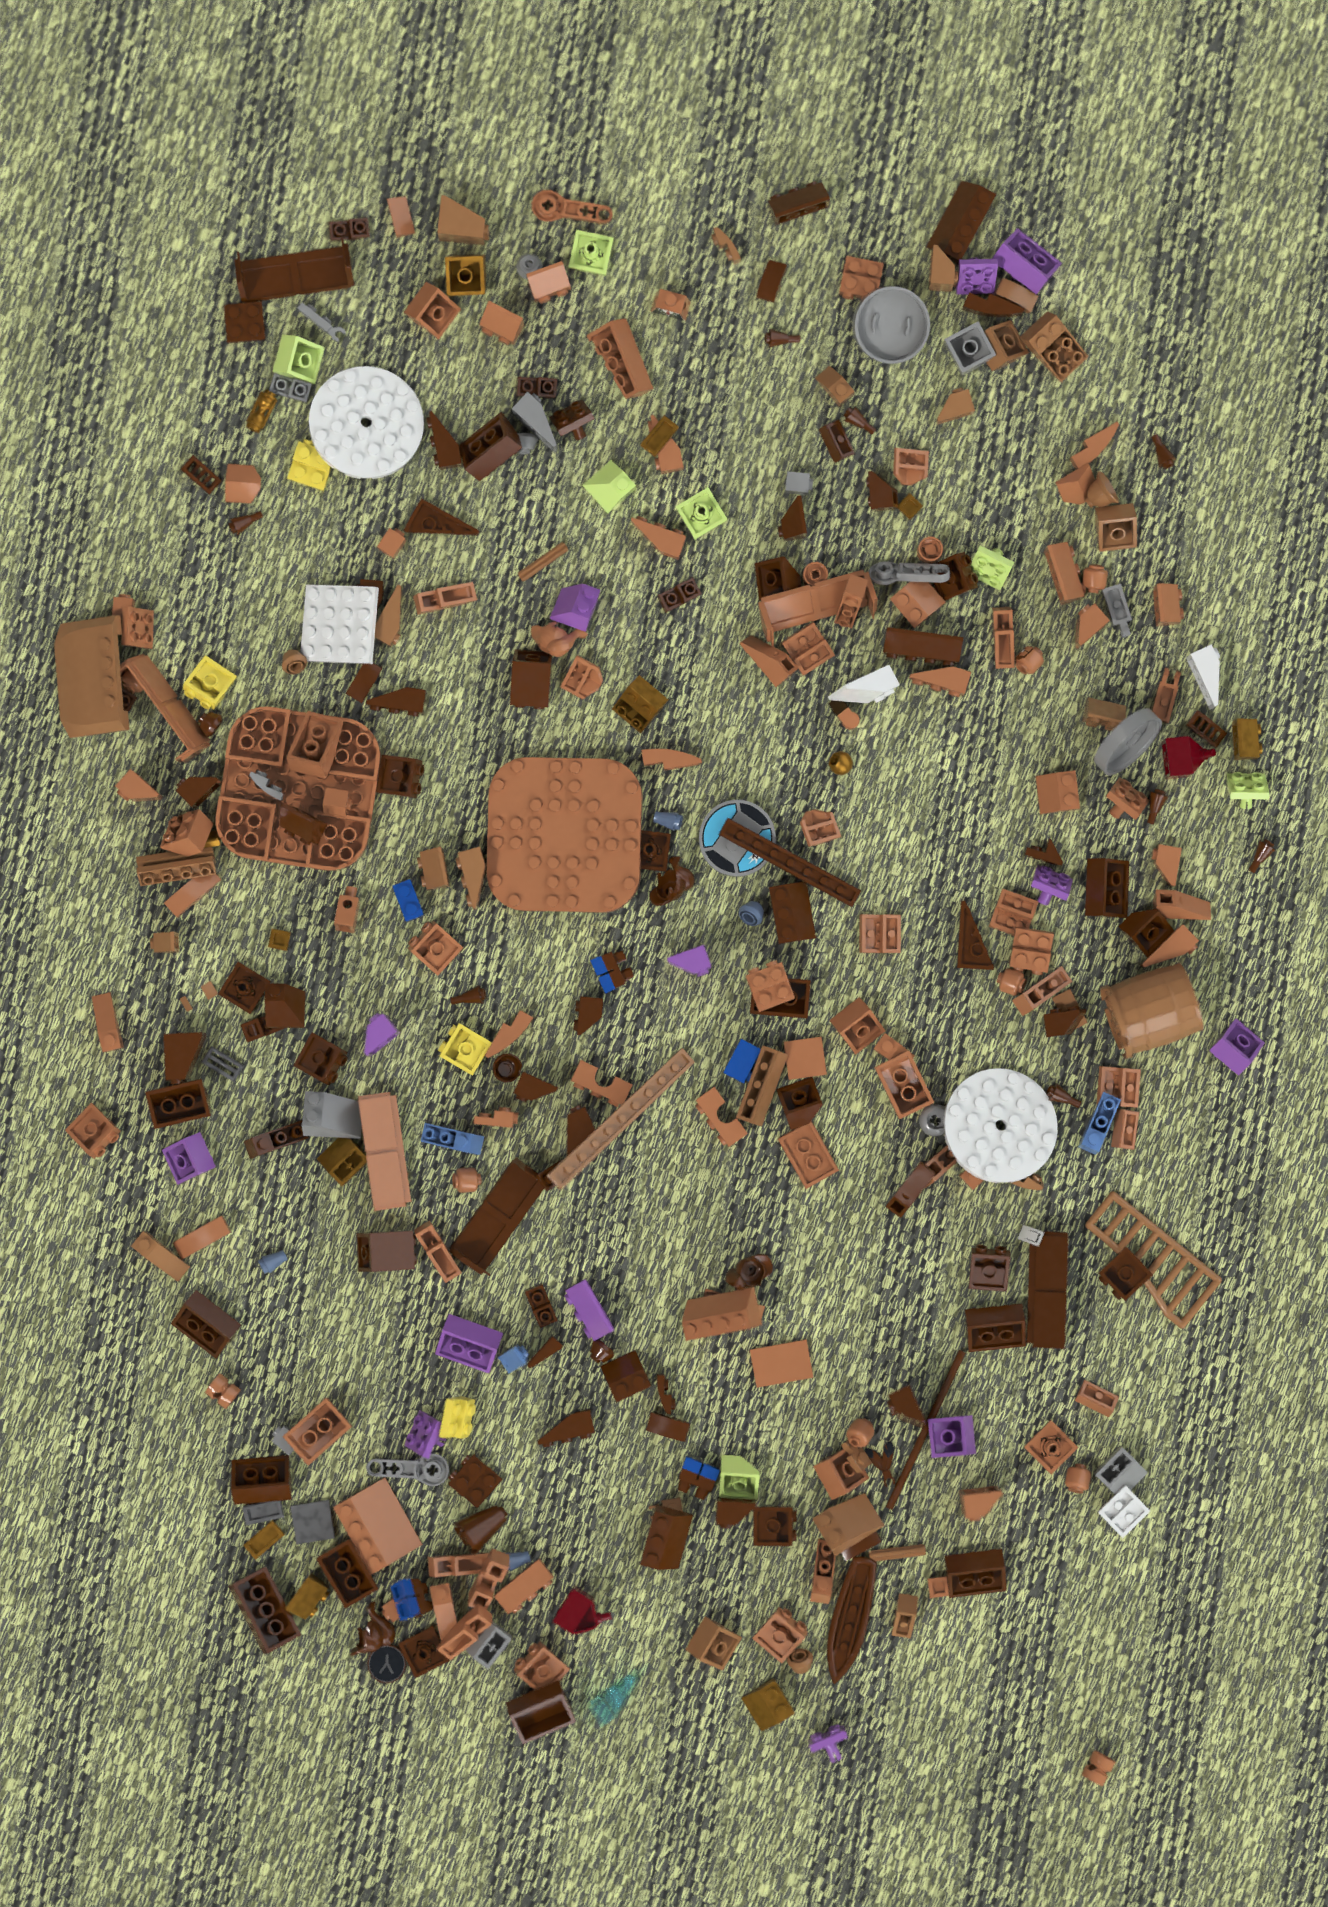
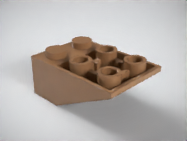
[1020,311,1088,382]
[1082,697,1126,731]
[455,847,487,910]

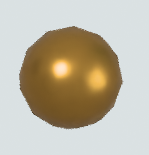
[829,751,853,775]

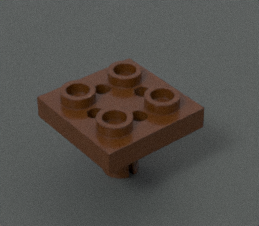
[549,399,595,440]
[641,830,671,872]
[218,962,271,1014]
[398,1626,450,1679]

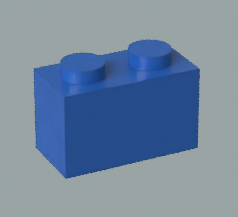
[392,879,425,923]
[723,1039,761,1084]

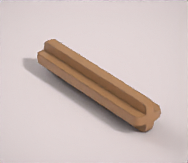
[518,542,568,581]
[869,1544,926,1562]

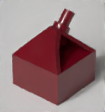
[1161,736,1216,780]
[552,1585,612,1634]

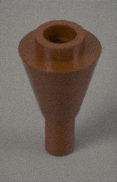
[764,329,800,348]
[843,406,876,435]
[1151,434,1176,469]
[228,511,263,536]
[1147,788,1169,825]
[1248,839,1275,873]
[450,985,486,1005]
[1046,1083,1082,1108]

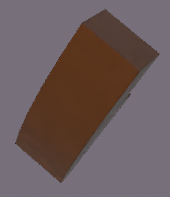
[962,292,1024,318]

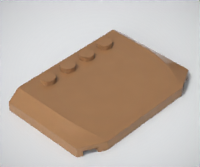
[54,615,129,738]

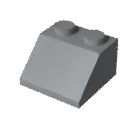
[944,321,996,376]

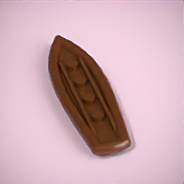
[827,1556,877,1684]

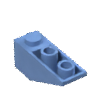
[1078,1092,1121,1155]
[420,1123,484,1155]
[498,1344,529,1373]

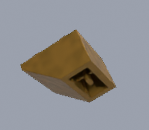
[612,675,669,733]
[317,1138,367,1186]

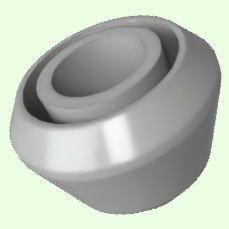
[516,254,542,279]
[518,433,538,455]

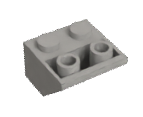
[1093,1446,1148,1494]
[465,1620,513,1669]

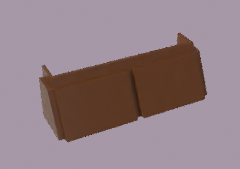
[234,236,354,303]
[449,1157,552,1276]
[1026,1231,1068,1349]

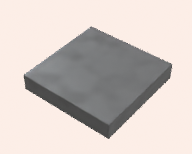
[290,1500,335,1544]

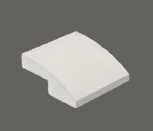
[1098,1485,1150,1538]

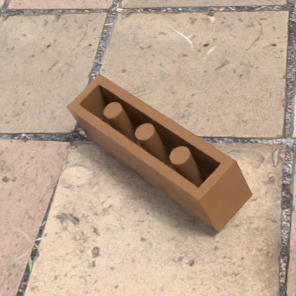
[736,1045,788,1127]

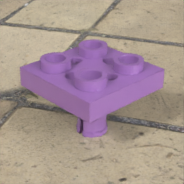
[956,257,998,295]
[1031,865,1073,905]
[404,1410,446,1459]
[808,1724,848,1763]

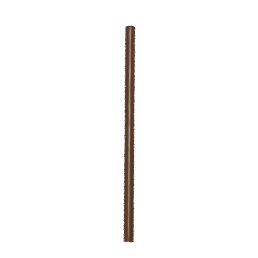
[886,1350,966,1510]

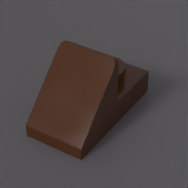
[1023,838,1063,866]

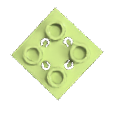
[569,230,614,276]
[675,487,728,540]
[970,545,1014,590]
[1226,772,1270,809]

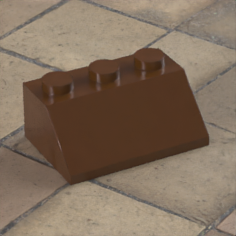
[767,181,830,226]
[459,412,522,481]
[1085,858,1129,918]
[769,882,816,945]
[750,978,811,1019]
[145,1078,212,1129]
[171,1290,241,1359]
[965,1304,1026,1352]
[887,1385,927,1429]
[231,1455,292,1505]
[640,1504,693,1570]
[316,1539,379,1609]
[944,1549,1007,1598]

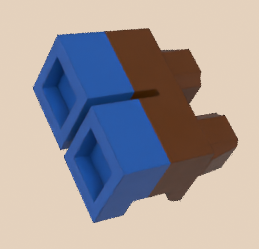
[590,951,634,994]
[678,1456,720,1500]
[390,1579,434,1621]

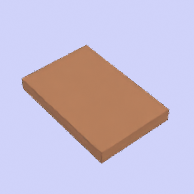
[778,1121,839,1189]
[750,1339,813,1388]

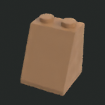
[437,195,490,246]

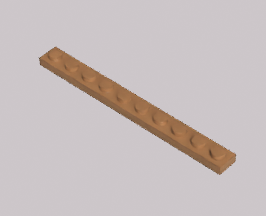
[547,1048,695,1190]

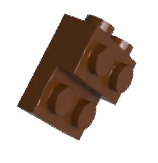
[933,552,978,601]
[376,755,425,799]
[293,1032,348,1085]
[968,1245,1011,1292]
[1098,1247,1153,1301]
[448,1454,503,1509]
[753,1506,797,1546]

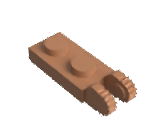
[1152,668,1181,724]

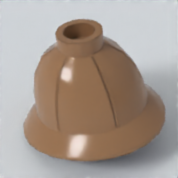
[1084,471,1119,508]

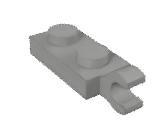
[297,302,346,343]
[1102,583,1132,638]

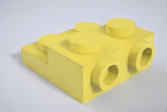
[287,439,332,491]
[182,655,237,710]
[438,1023,492,1076]
[439,1396,476,1439]

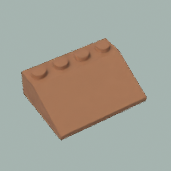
[333,1477,423,1575]

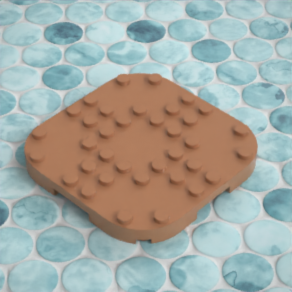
[216,706,381,871]
[486,757,643,913]

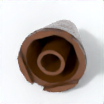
[452,1505,508,1555]

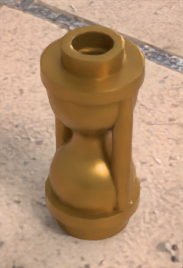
[245,390,277,433]

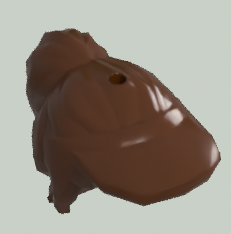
[650,856,695,906]
[725,1254,773,1290]
[350,1601,396,1656]

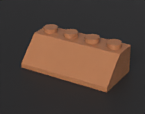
[682,1287,762,1341]

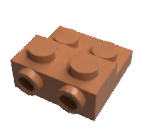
[839,256,884,300]
[407,920,463,976]
[1009,926,1054,975]
[745,960,795,1012]
[65,1103,121,1159]
[474,1107,519,1128]
[752,1607,808,1663]
[514,1641,570,1690]

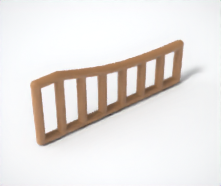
[1085,1191,1222,1329]

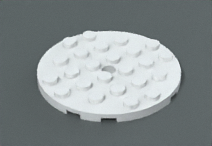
[309,366,424,479]
[943,1068,1058,1183]

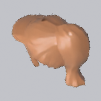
[531,621,588,657]

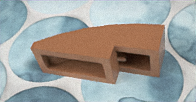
[1070,422,1119,470]
[413,582,477,615]
[992,607,1015,669]
[641,749,702,771]
[164,874,221,918]
[485,1010,534,1058]
[173,1216,232,1260]
[414,1220,462,1283]
[428,1553,489,1577]
[437,1604,492,1660]

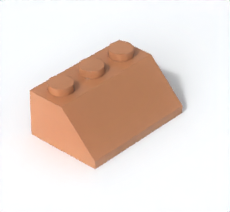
[1044,542,1086,605]
[959,1486,1002,1521]

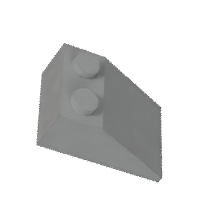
[512,392,558,453]
[302,1091,362,1139]

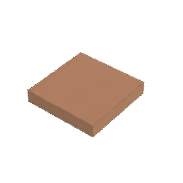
[783,1037,827,1080]

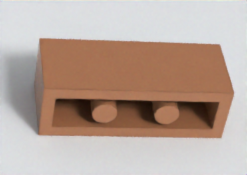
[494,1558,554,1614]

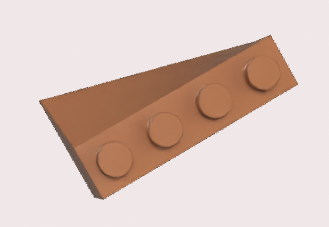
[586,318,654,399]

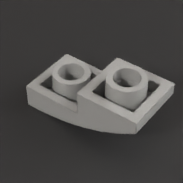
[268,373,312,403]
[250,770,285,801]

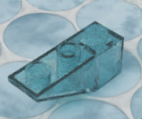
[588,1674,638,1727]

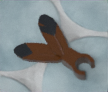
[865,1441,895,1487]

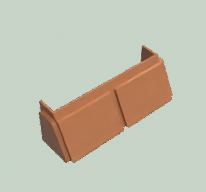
[758,570,877,647]
[120,654,211,764]
[358,1092,412,1211]

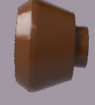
[198,712,223,737]
[589,1339,614,1364]

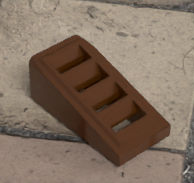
[180,455,222,495]
[1185,710,1227,749]
[527,1336,564,1368]

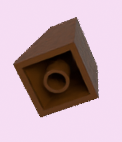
[510,649,553,709]
[163,1032,206,1084]
[567,1105,595,1156]
[356,1231,417,1272]

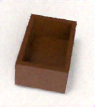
[506,1680,576,1744]

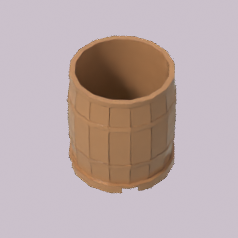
[1100,963,1203,1059]

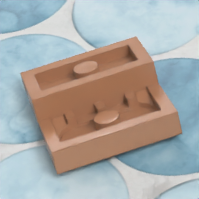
[781,621,835,676]
[989,889,1038,936]
[859,914,901,953]
[1097,1066,1141,1108]

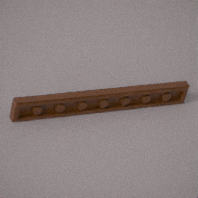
[718,818,861,907]

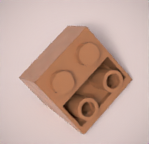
[160,809,214,856]

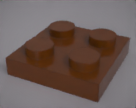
[224,301,266,344]

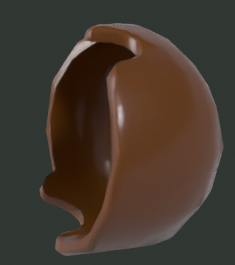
[492,1053,522,1083]

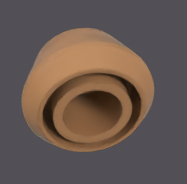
[282,650,307,674]
[787,1649,813,1674]

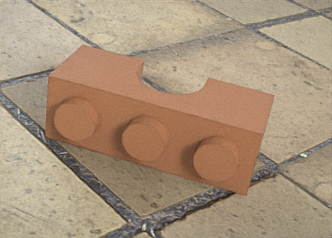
[571,1060,633,1107]
[695,1087,748,1147]
[468,1548,510,1610]

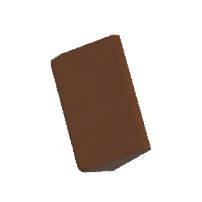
[819,420,855,463]

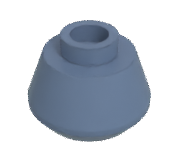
[739,901,764,926]

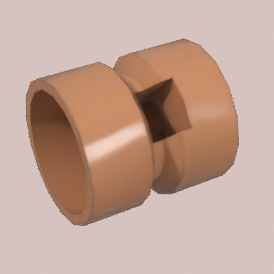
[917,536,943,564]
[803,562,828,587]
[205,1373,241,1409]
[1081,1750,1116,1786]

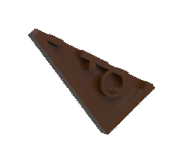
[403,499,480,536]
[957,901,994,970]

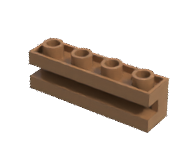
[136,847,216,886]

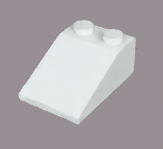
[1186,644,1220,710]
[828,665,900,703]

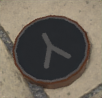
[368,1644,406,1683]

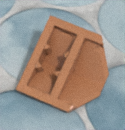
[893,448,929,486]
[1055,463,1095,504]
[225,464,261,504]
[560,655,603,699]
[800,809,841,847]

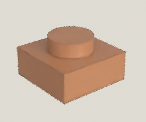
[927,1576,949,1598]

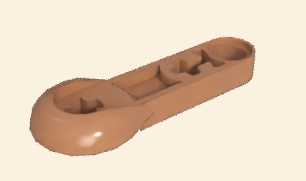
[532,190,613,224]

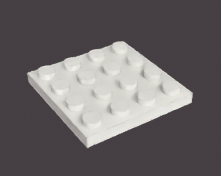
[300,585,379,664]

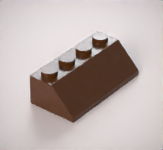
[926,181,996,265]
[882,627,963,667]
[228,1566,301,1654]

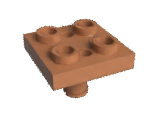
[121,606,154,649]
[1106,777,1150,820]
[1023,1420,1078,1474]

